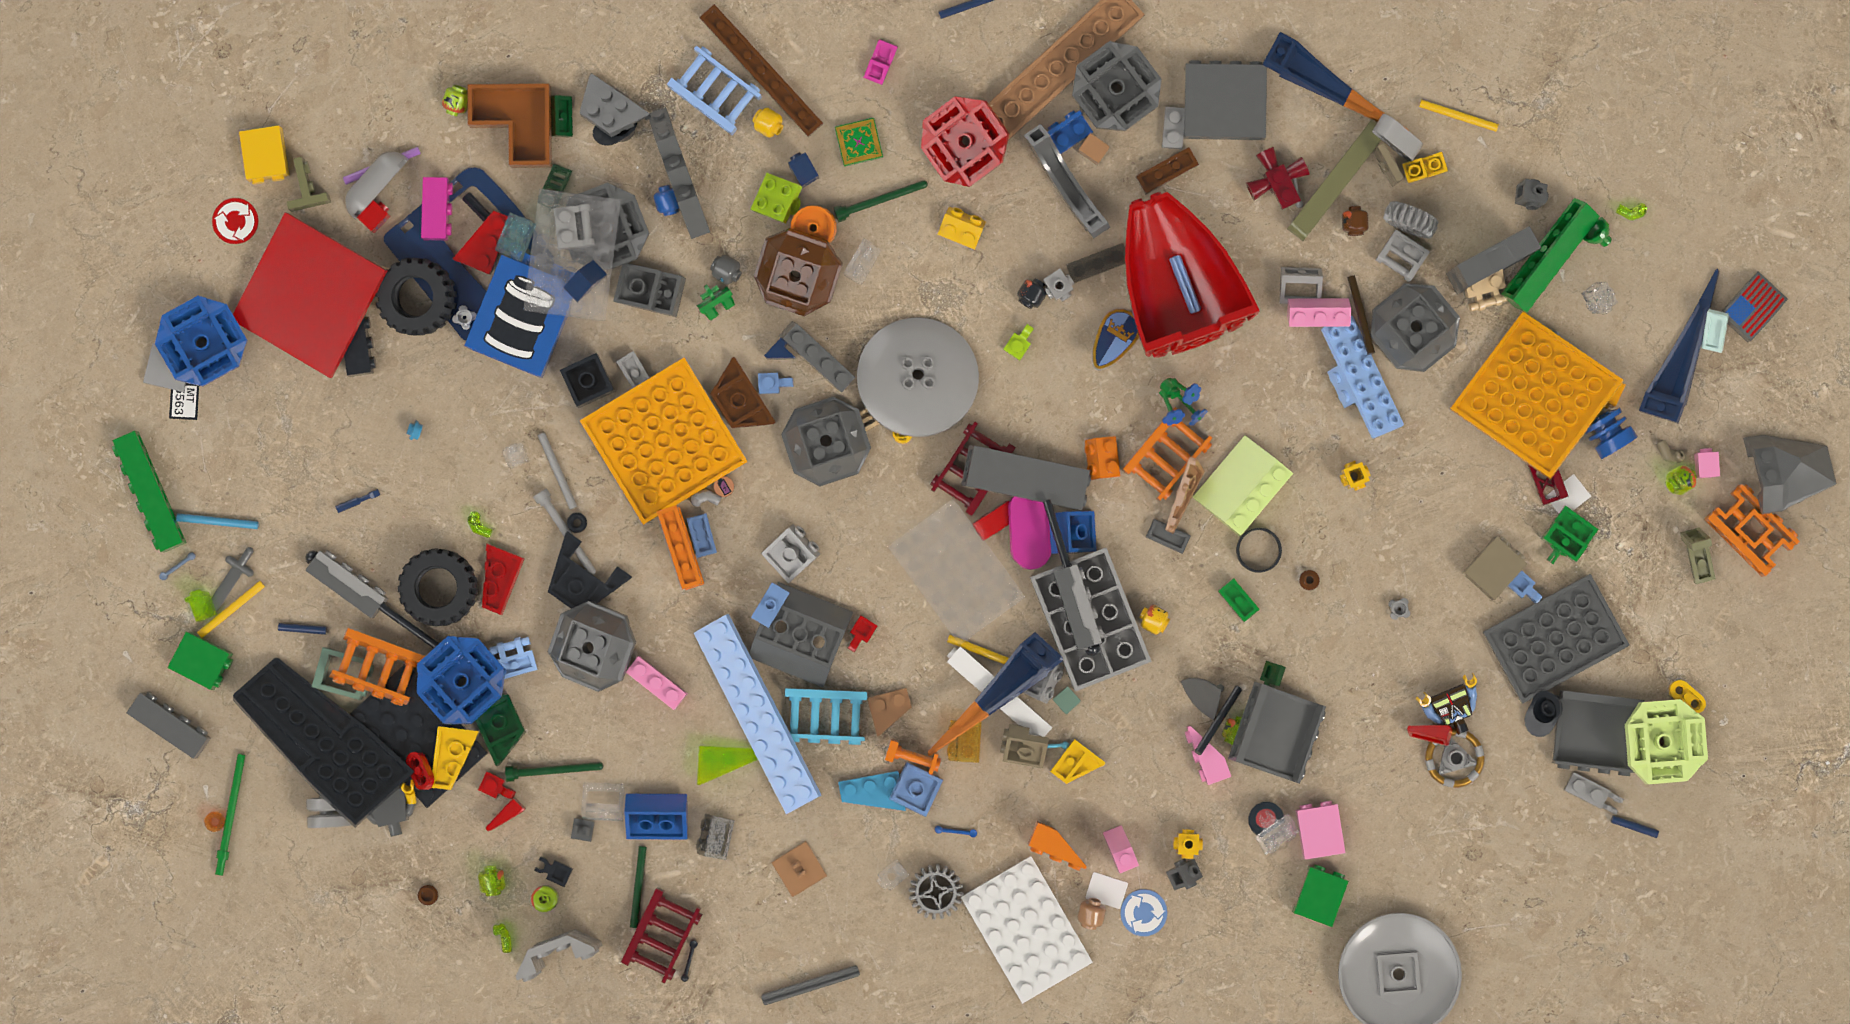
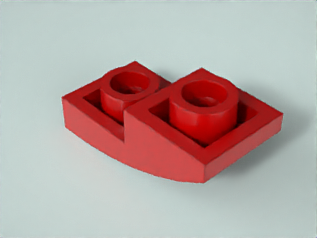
[972,500,1009,541]

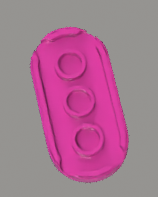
[1008,497,1051,570]

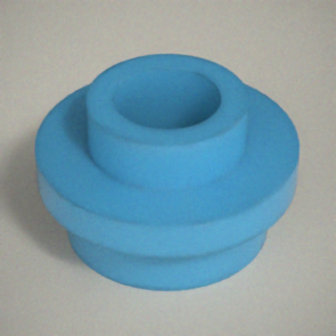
[406,420,423,440]

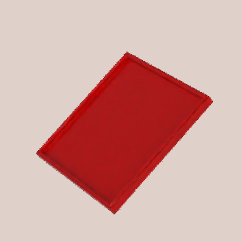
[233,212,387,378]

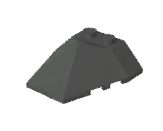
[1743,435,1837,514]

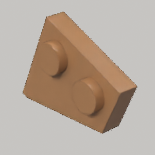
[867,688,912,736]

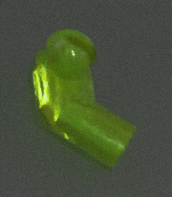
[1615,203,1647,221]

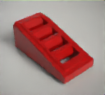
[1407,725,1452,746]
[485,798,526,831]

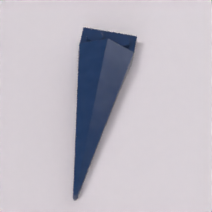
[1639,269,1719,424]

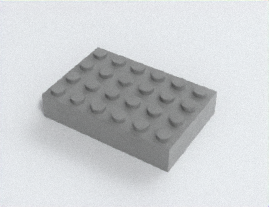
[1030,548,1152,692]

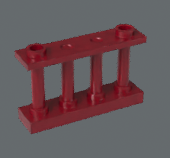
[930,422,1016,517]
[620,887,703,984]

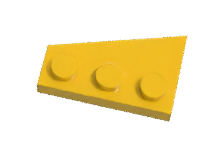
[431,726,479,790]

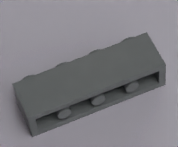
[779,321,855,392]
[126,692,211,759]

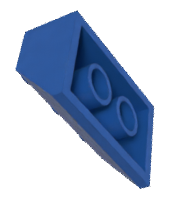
[624,793,688,840]

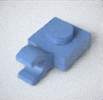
[758,373,794,394]
[1508,571,1542,603]

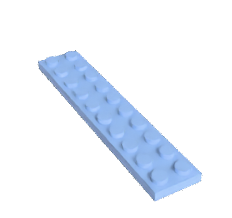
[694,614,822,814]

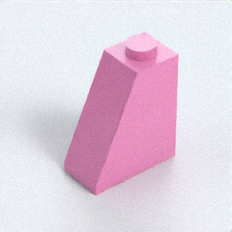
[1103,825,1139,873]

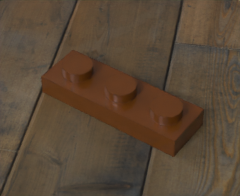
[1136,147,1199,195]

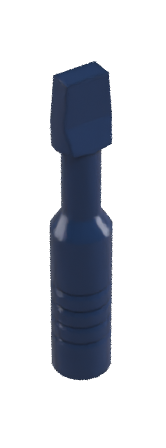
[335,489,380,513]

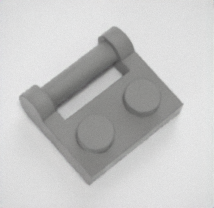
[553,204,595,250]
[1375,230,1430,282]

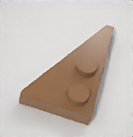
[1165,456,1205,534]

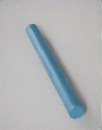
[176,513,259,529]

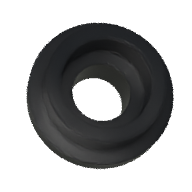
[567,513,587,533]

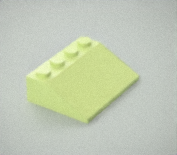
[1193,435,1293,536]

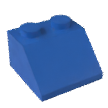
[1049,511,1097,554]

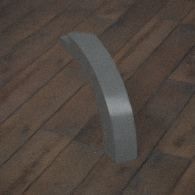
[1024,124,1110,239]

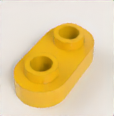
[1669,680,1706,713]

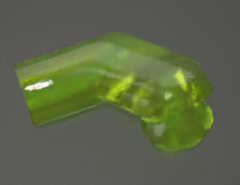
[467,511,493,538]
[493,923,512,953]

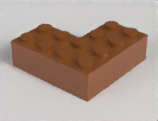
[468,84,552,168]

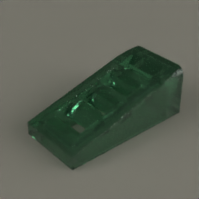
[538,164,572,210]

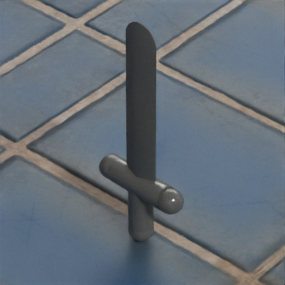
[205,547,254,617]

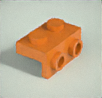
[1084,436,1121,480]

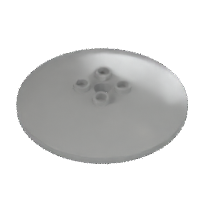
[857,318,979,437]
[1338,913,1462,1024]

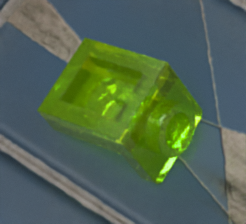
[184,589,217,622]

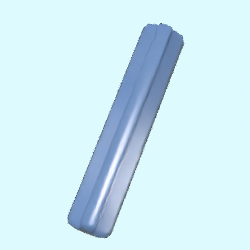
[1169,255,1201,314]

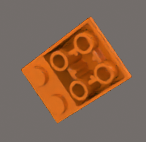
[1028,821,1087,871]

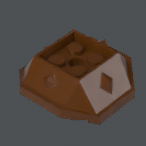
[754,228,843,316]

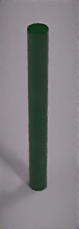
[630,846,647,928]

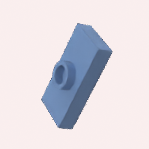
[687,513,717,558]
[751,583,790,628]

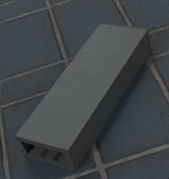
[961,445,1091,510]

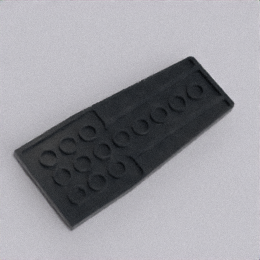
[233,658,414,828]

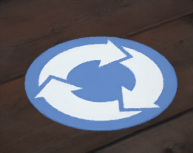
[1121,889,1167,936]

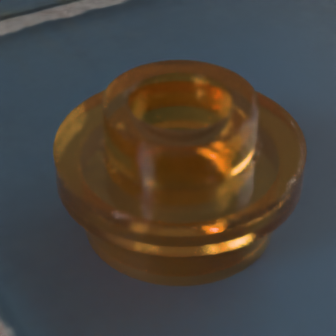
[204,812,225,832]

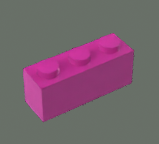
[421,177,453,241]

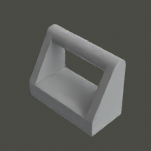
[1280,267,1323,304]

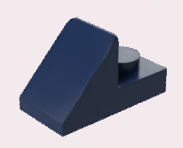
[764,338,796,360]

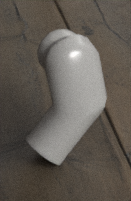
[691,489,722,507]

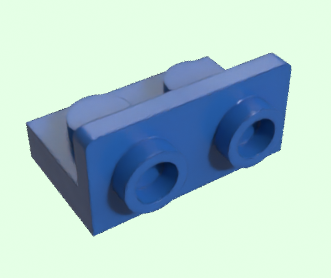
[1047,110,1093,155]

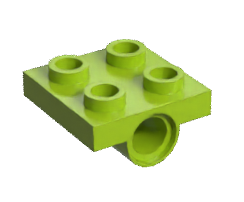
[750,173,802,224]

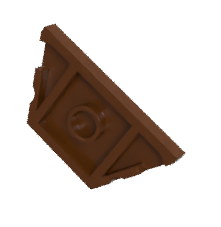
[710,356,776,429]

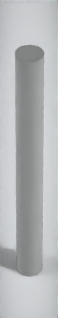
[537,432,577,510]

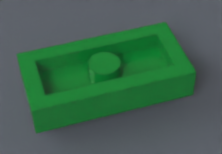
[1218,578,1260,622]

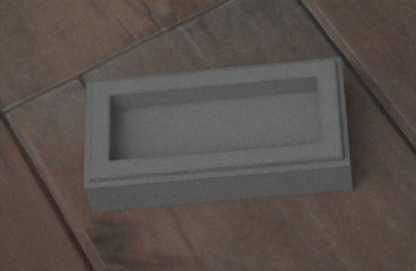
[1146,519,1191,554]

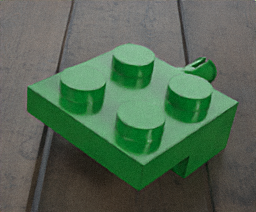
[1541,506,1599,565]

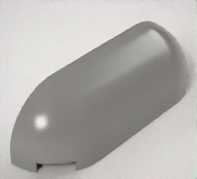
[345,152,409,220]

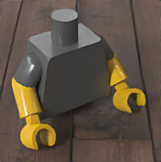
[367,780,417,837]

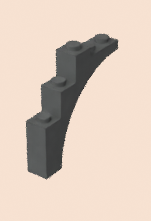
[649,107,710,239]

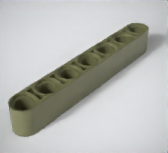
[1287,119,1381,241]

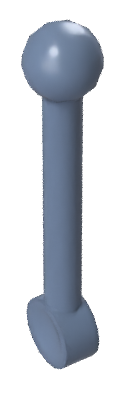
[159,552,196,580]

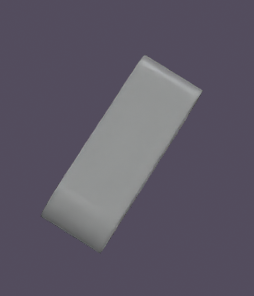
[1372,114,1423,161]

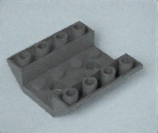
[749,582,853,687]

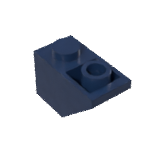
[788,152,819,189]

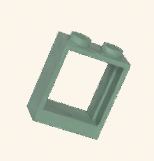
[312,647,374,700]

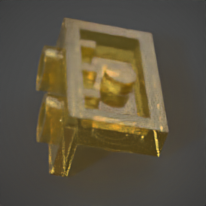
[947,720,982,763]

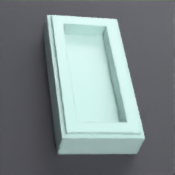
[1701,309,1729,353]

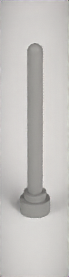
[533,488,596,575]

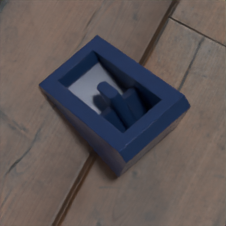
[563,260,607,303]

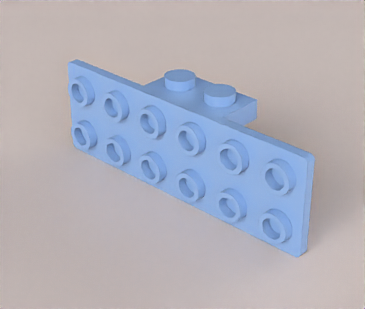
[1321,316,1404,439]

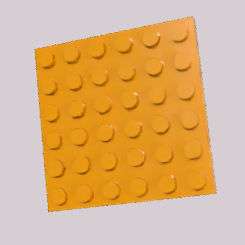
[1450,312,1624,479]
[580,357,748,525]

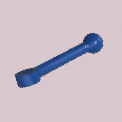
[935,826,977,837]

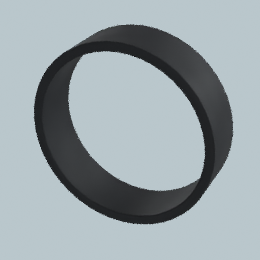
[1236,528,1282,573]

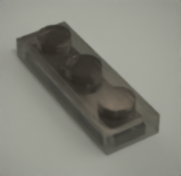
[1066,243,1125,284]

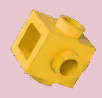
[1339,461,1371,491]
[1173,829,1203,859]

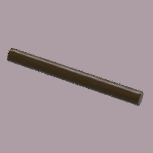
[1347,275,1375,355]

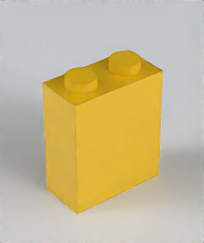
[239,125,290,184]

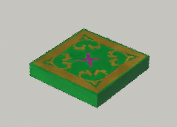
[835,118,883,167]

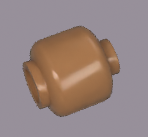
[1077,898,1106,930]

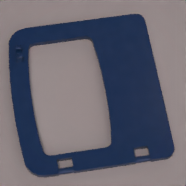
[384,167,556,341]

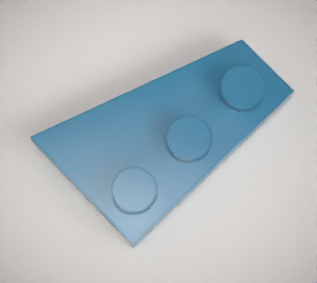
[838,771,906,811]

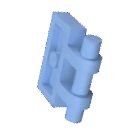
[489,636,538,679]

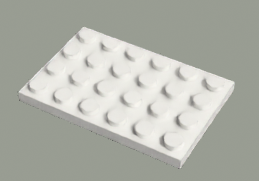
[961,856,1093,1004]

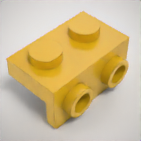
[937,207,986,250]

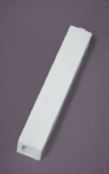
[947,647,1052,737]

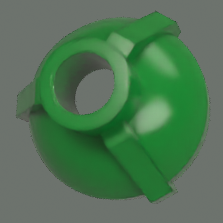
[1583,217,1612,247]

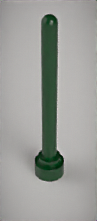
[833,180,928,223]
[505,762,604,782]

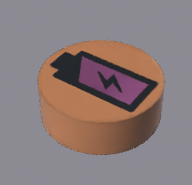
[714,476,734,497]

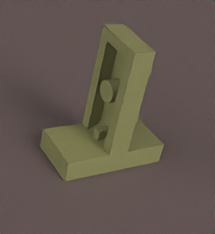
[287,157,331,212]
[1680,527,1716,584]

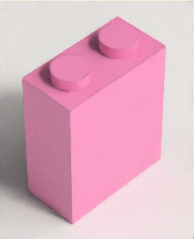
[1295,801,1345,859]

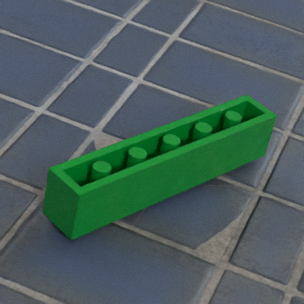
[1501,198,1600,313]
[112,431,187,553]

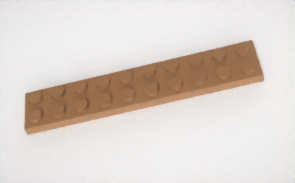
[988,0,1145,141]

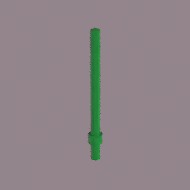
[215,754,246,876]

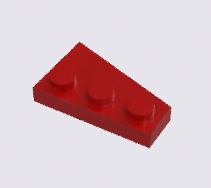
[453,210,513,275]
[482,544,525,615]

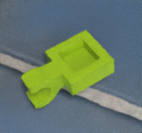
[1003,324,1034,361]

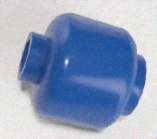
[653,185,680,216]

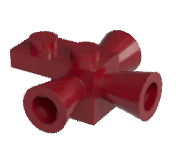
[1246,147,1310,210]

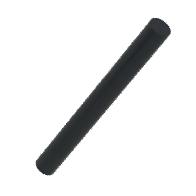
[1195,686,1242,755]

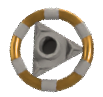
[1425,728,1485,788]

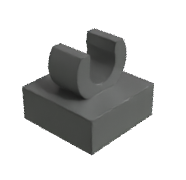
[571,818,595,842]

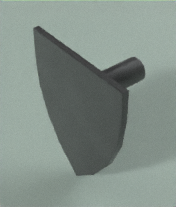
[1181,678,1224,720]

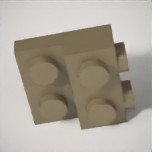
[1000,724,1049,768]

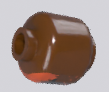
[1342,206,1369,236]

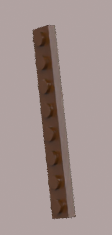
[699,4,823,138]

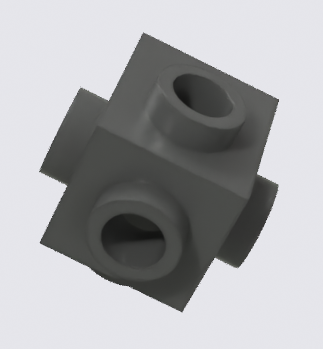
[1515,179,1549,210]
[1166,858,1203,891]

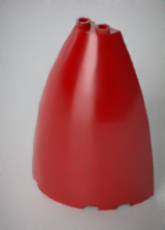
[1125,192,1260,358]

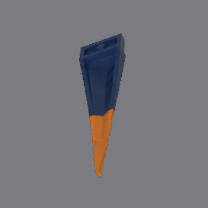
[1262,32,1409,131]
[928,632,1063,756]

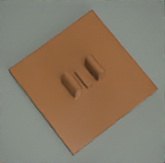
[771,841,827,897]

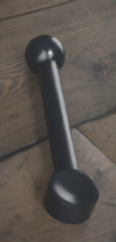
[681,940,698,982]

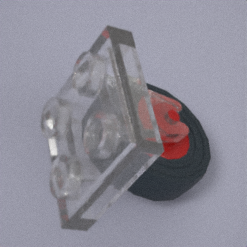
[1248,802,1299,855]

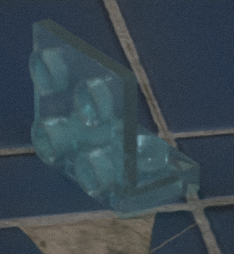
[495,213,536,262]

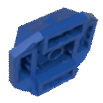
[155,296,248,387]
[417,636,506,724]

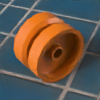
[791,205,837,243]

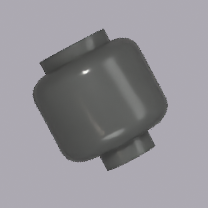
[710,255,742,285]

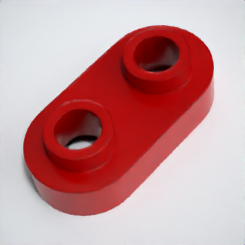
[406,752,434,790]

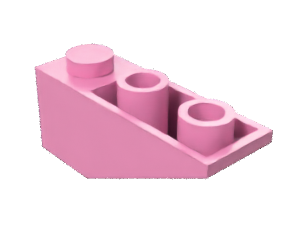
[1185,726,1231,785]

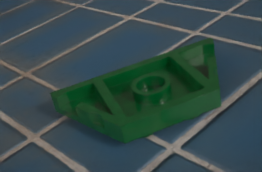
[475,694,526,766]

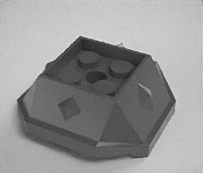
[1072,41,1162,131]
[566,183,650,272]
[1371,284,1460,372]
[781,397,871,487]
[548,601,636,692]

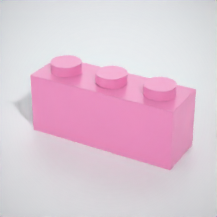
[1287,298,1351,327]
[626,656,688,710]

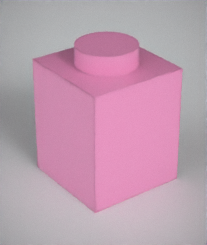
[1694,448,1720,478]

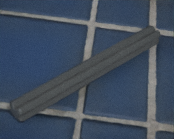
[761,965,860,1005]

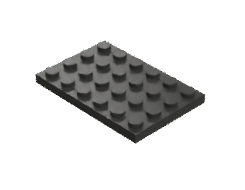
[1483,574,1630,704]

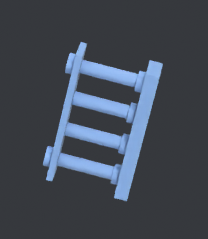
[667,46,762,136]

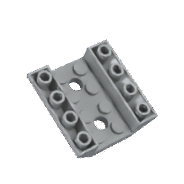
[516,929,602,982]

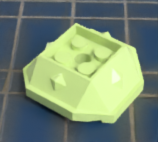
[1625,699,1708,784]

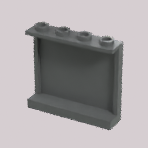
[1183,60,1267,140]
[1228,681,1326,784]
[1552,690,1645,776]

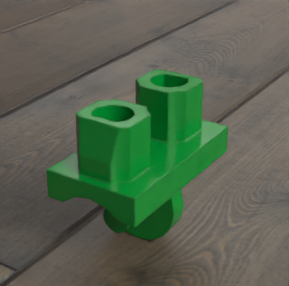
[696,284,735,321]

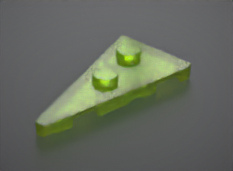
[697,746,758,785]

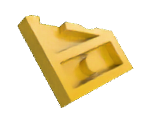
[1050,739,1105,784]

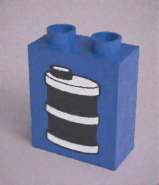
[464,249,574,378]

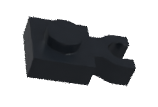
[534,856,574,887]

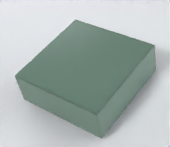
[1052,686,1081,715]

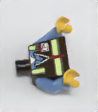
[1416,673,1477,735]

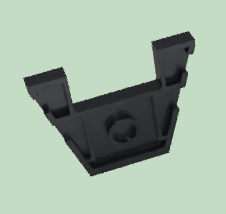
[548,531,632,609]

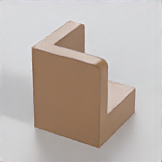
[1078,133,1109,166]

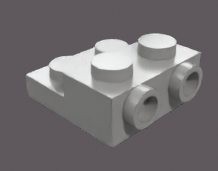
[761,524,820,583]

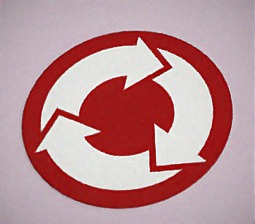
[212,198,258,244]

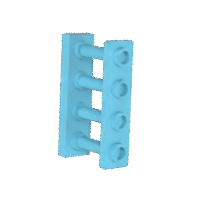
[785,688,867,745]

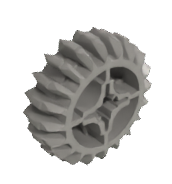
[1383,201,1439,239]
[908,864,964,920]

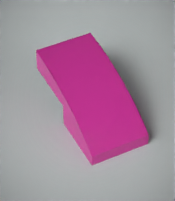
[863,39,898,85]

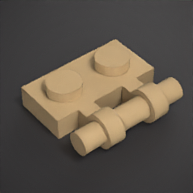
[1465,269,1508,311]

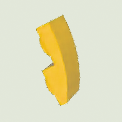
[1402,152,1448,183]

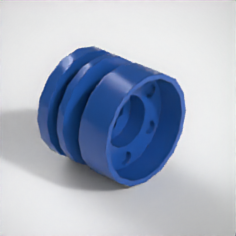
[1585,407,1638,459]

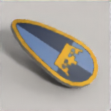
[1092,309,1139,370]

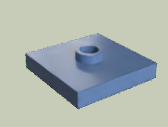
[889,762,943,817]

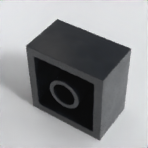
[560,353,616,408]

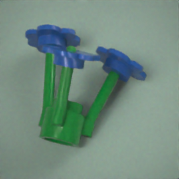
[1159,378,1208,426]

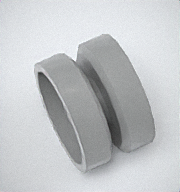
[306,796,352,828]

